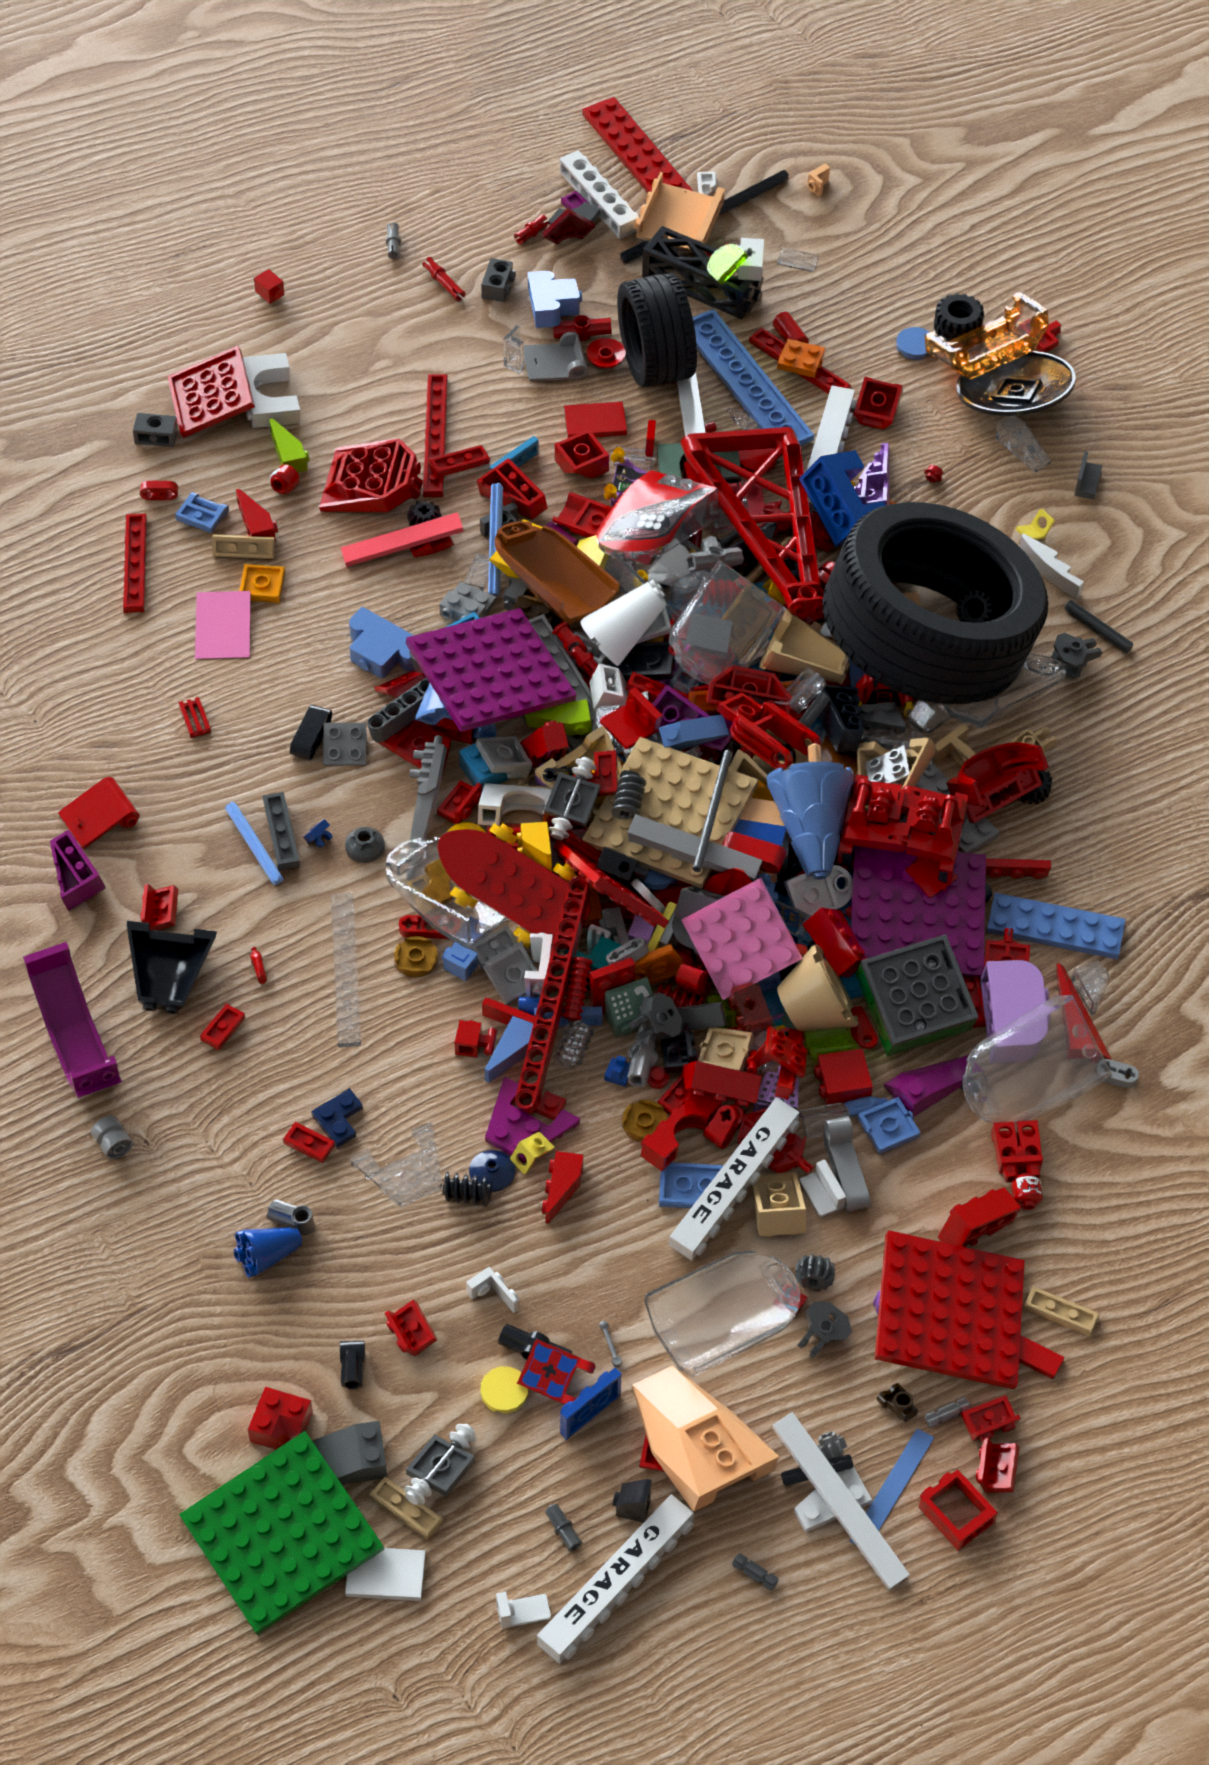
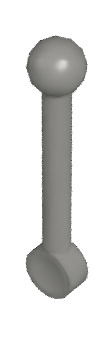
[599,1321,622,1367]

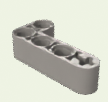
[823,1116,871,1212]

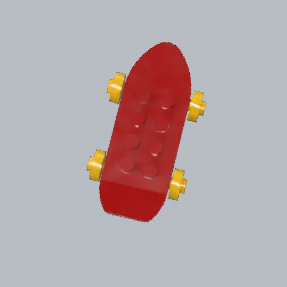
[437,823,591,948]

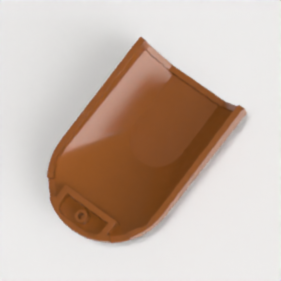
[495,521,620,625]

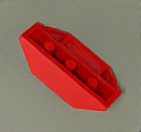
[706,665,793,715]

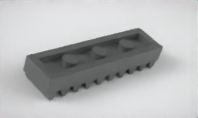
[263,792,300,871]

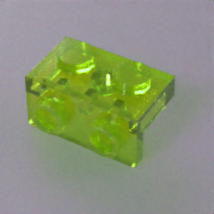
[805,1028,857,1061]

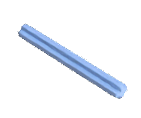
[225,802,283,885]

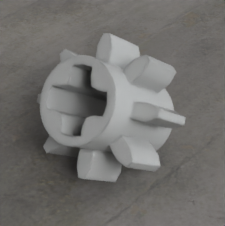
[817,1431,847,1460]

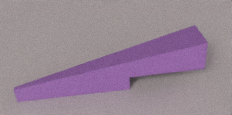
[853,443,890,505]

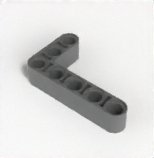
[367,651,430,742]

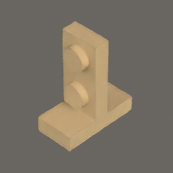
[932,724,976,765]

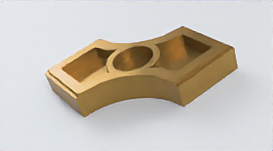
[422,859,454,908]

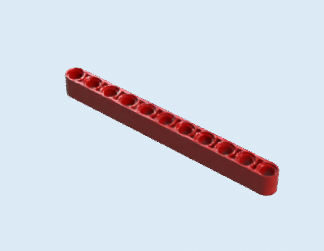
[515,876,591,1115]

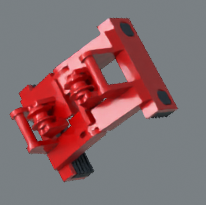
[838,775,969,885]

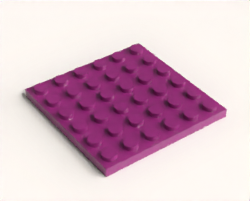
[406,608,577,732]
[851,846,986,979]

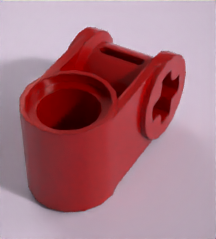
[703,1105,744,1149]

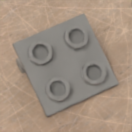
[323,723,367,765]
[865,745,911,785]

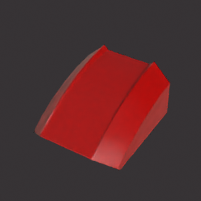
[854,376,903,430]

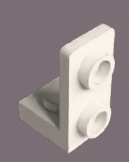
[466,1267,519,1313]
[496,1592,551,1629]

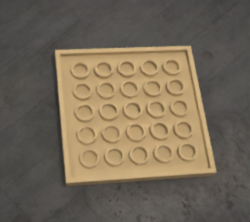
[582,737,758,889]

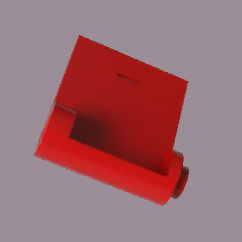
[58,777,140,849]

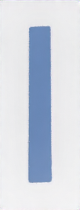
[850,1429,934,1545]

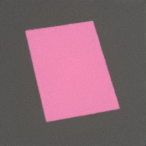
[195,591,250,659]

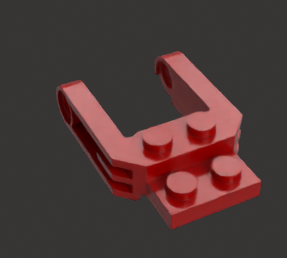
[716,692,821,769]

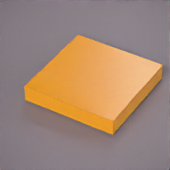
[239,564,286,603]

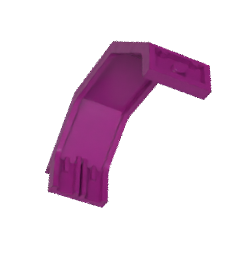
[23,942,122,1098]

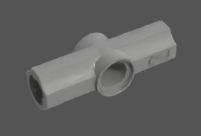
[627,1025,658,1087]

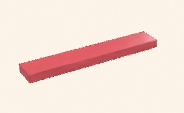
[341,512,464,567]

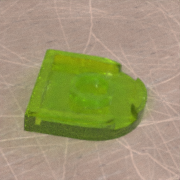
[707,244,749,284]

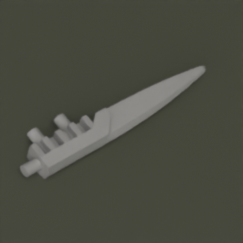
[406,735,447,881]

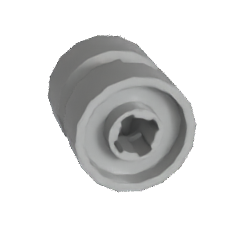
[91,1115,133,1160]

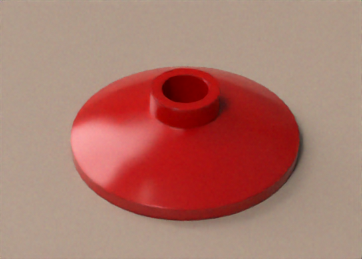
[587,338,626,368]

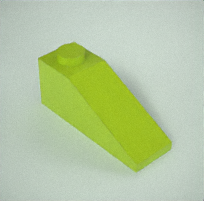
[269,418,310,473]
[525,699,593,736]

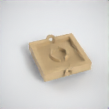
[698,1027,754,1072]

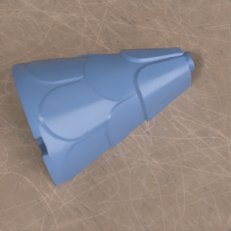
[767,762,854,880]

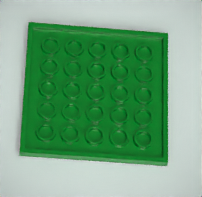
[179,1431,385,1635]

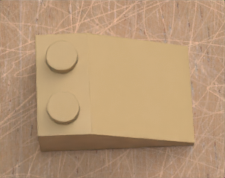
[751,1172,806,1237]

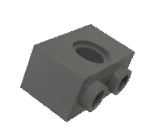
[133,413,178,447]

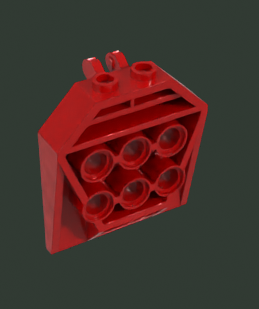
[319,439,423,512]

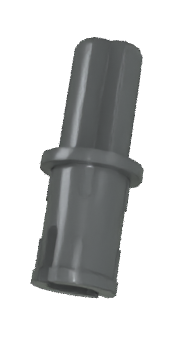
[545,1504,582,1552]

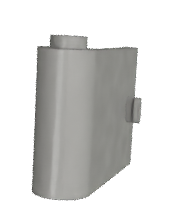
[521,332,588,382]

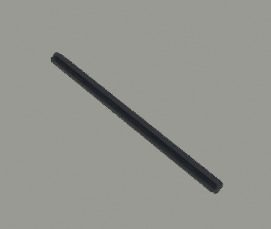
[620,170,789,263]

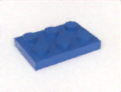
[560,1368,622,1440]

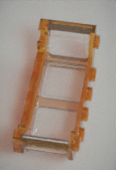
[924,292,1049,380]

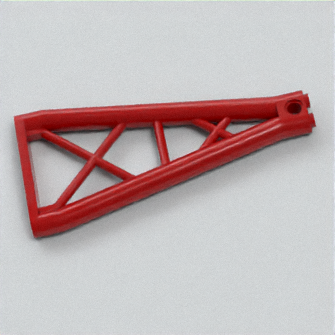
[681,427,824,615]

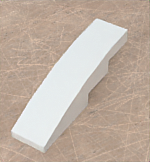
[1019,533,1084,599]

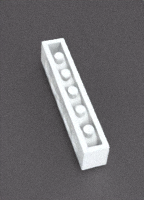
[559,150,639,240]

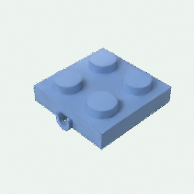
[858,1097,921,1154]

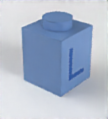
[442,941,478,981]

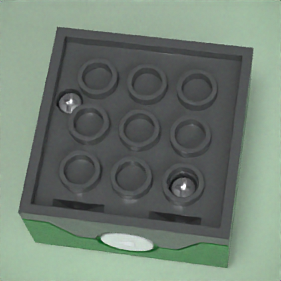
[855,934,978,1057]

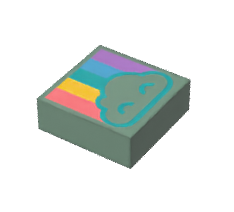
[770,1012,797,1036]

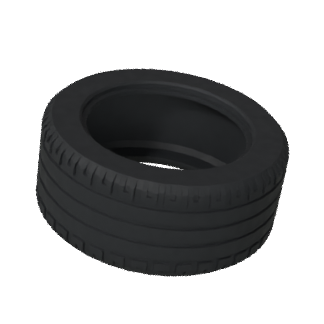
[823,502,1049,704]

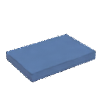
[659,1162,724,1208]

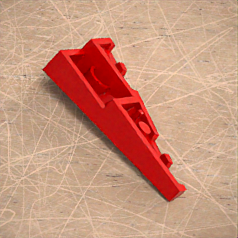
[1056,963,1112,1063]

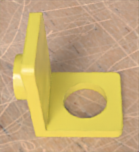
[1016,509,1055,540]
[510,1132,554,1174]

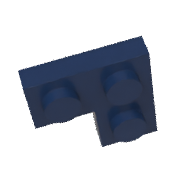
[311,1088,363,1148]

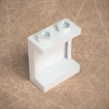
[524,933,553,997]

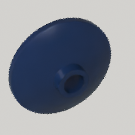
[469,1150,515,1192]

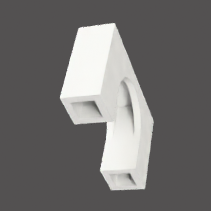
[243,353,300,428]
[478,783,552,826]

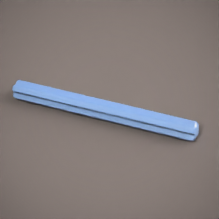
[488,483,503,596]

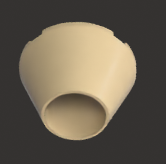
[777,944,858,1032]

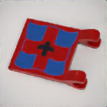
[517,1339,596,1405]

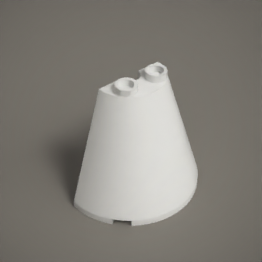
[581,579,667,666]

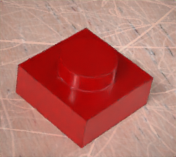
[536,1091,566,1120]

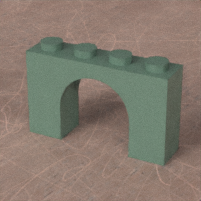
[657,443,742,489]

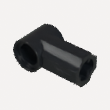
[340,1340,365,1389]

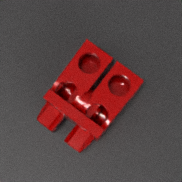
[991,1120,1043,1183]

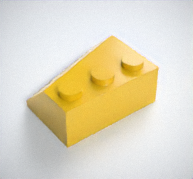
[517,822,552,872]

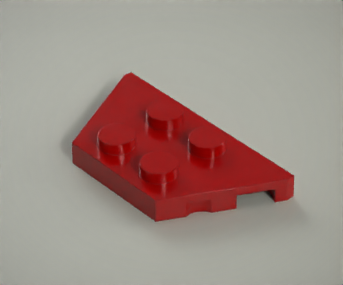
[377,720,451,780]

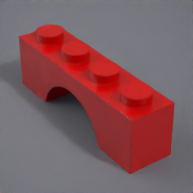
[640,1094,722,1171]

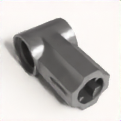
[267,1199,315,1236]

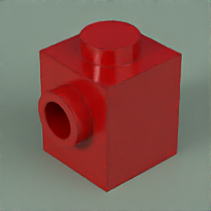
[254,269,285,304]

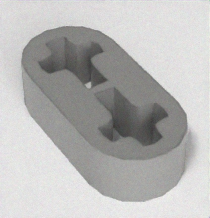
[606,938,649,965]
[1095,1059,1139,1088]

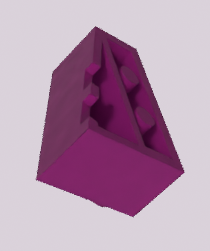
[50,829,106,911]

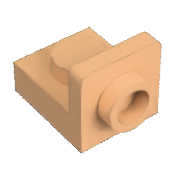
[807,163,830,196]

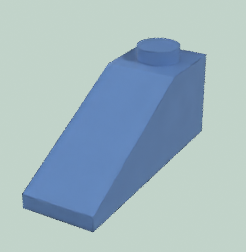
[659,715,729,751]
[485,1016,540,1082]

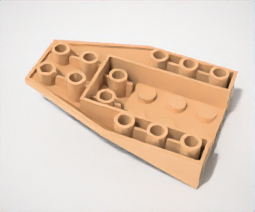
[632,1366,779,1512]

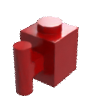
[454,1020,497,1058]

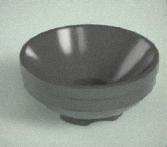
[345,827,385,863]

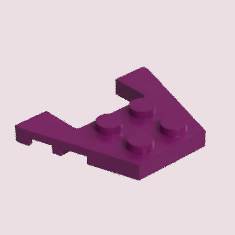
[485,1077,580,1163]

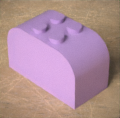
[980,960,1051,1063]

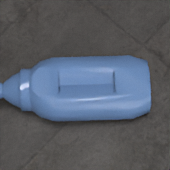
[844,1096,887,1117]

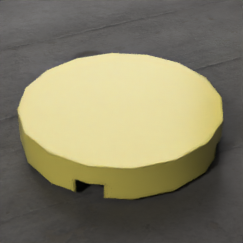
[480,1366,529,1414]

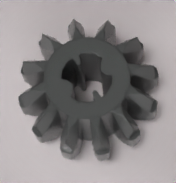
[795,1254,835,1291]

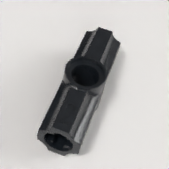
[498,1324,572,1360]

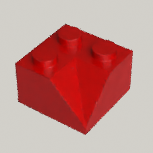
[555,429,609,479]
[248,1387,313,1450]

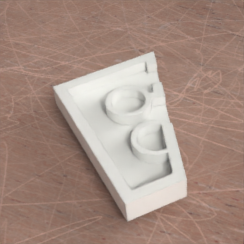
[794,1467,872,1533]

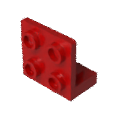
[599,687,663,749]

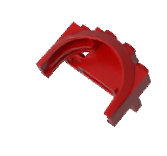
[946,742,1049,823]

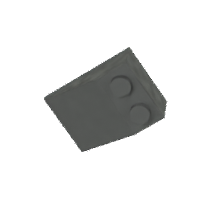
[312,1420,387,1485]

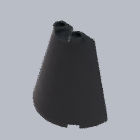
[127,921,217,1014]

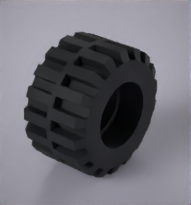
[934,293,984,345]

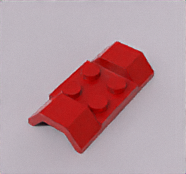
[552,492,634,538]

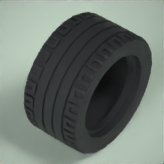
[617,273,697,387]

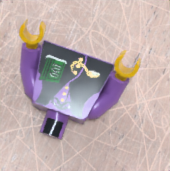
[604,447,647,506]

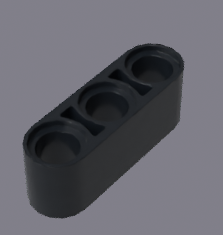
[290,704,332,760]

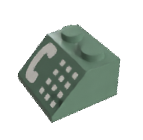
[605,977,653,1037]

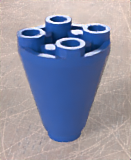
[234,1227,302,1278]

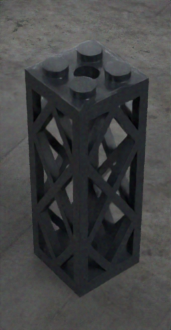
[642,226,764,320]

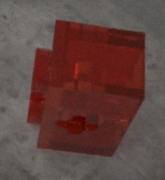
[728,982,772,1034]

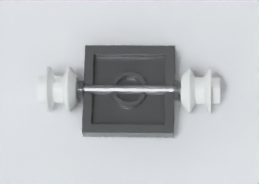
[544,757,601,840]
[404,1424,476,1505]

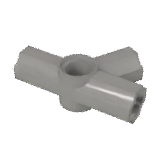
[684,536,744,573]

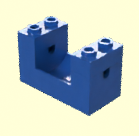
[799,450,885,547]

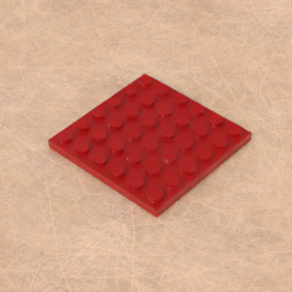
[874,1230,1025,1390]

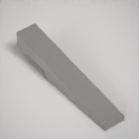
[627,814,763,881]

